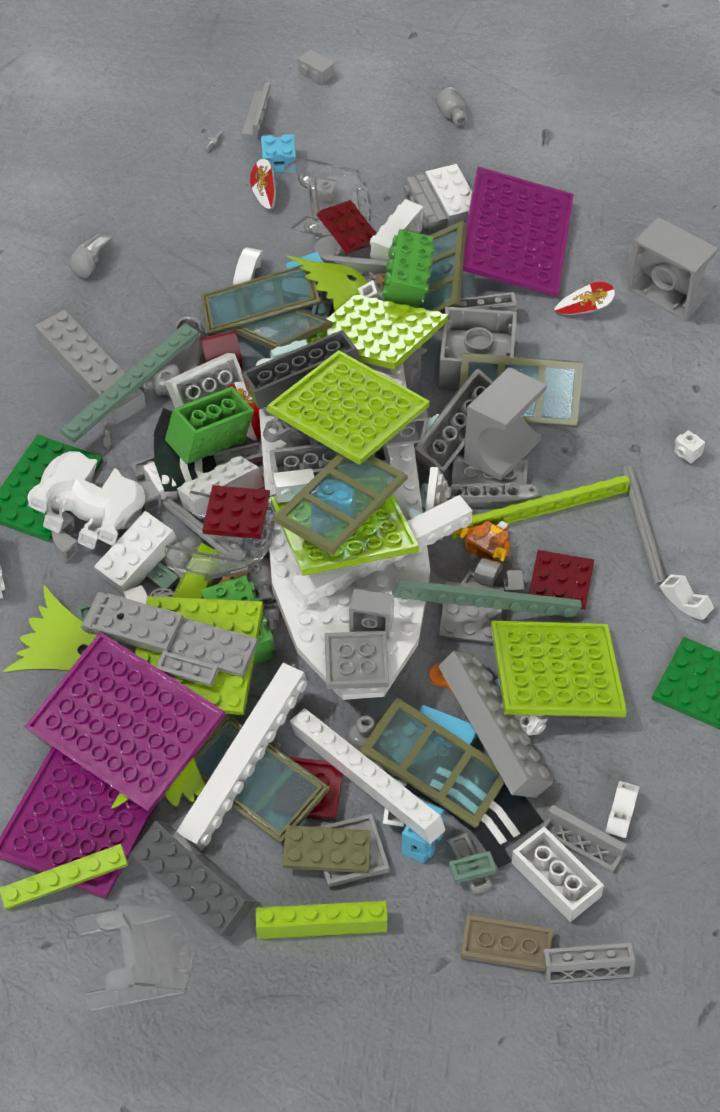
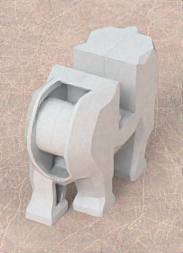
[27,451,145,549]

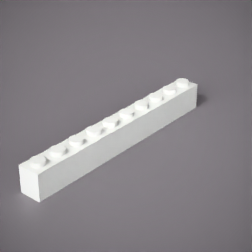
[291,495,472,607]
[177,663,307,852]
[290,708,446,844]

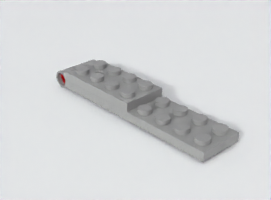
[81,592,259,677]

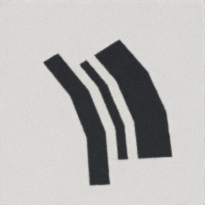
[154,408,217,492]
[405,745,544,868]

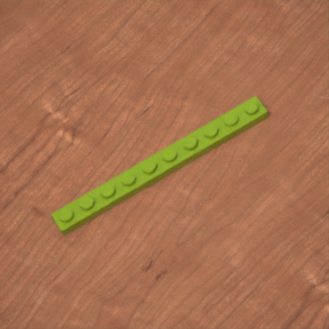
[451,475,630,539]

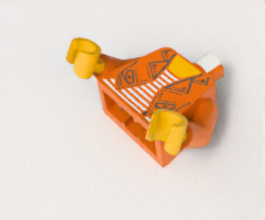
[454,521,511,562]

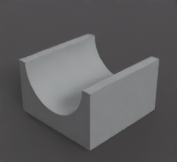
[628,217,718,321]
[439,307,517,390]
[464,367,547,481]

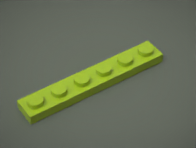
[0,844,129,910]

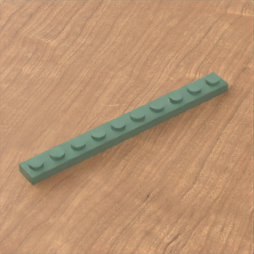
[60,323,199,443]
[392,579,582,617]

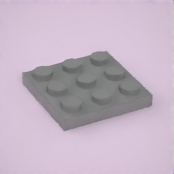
[439,581,504,644]
[325,631,389,689]
[320,814,390,888]

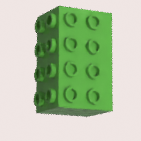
[382,229,435,308]
[165,387,254,464]
[201,575,276,666]

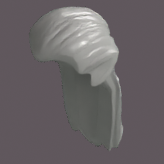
[69,234,113,278]
[168,316,205,373]

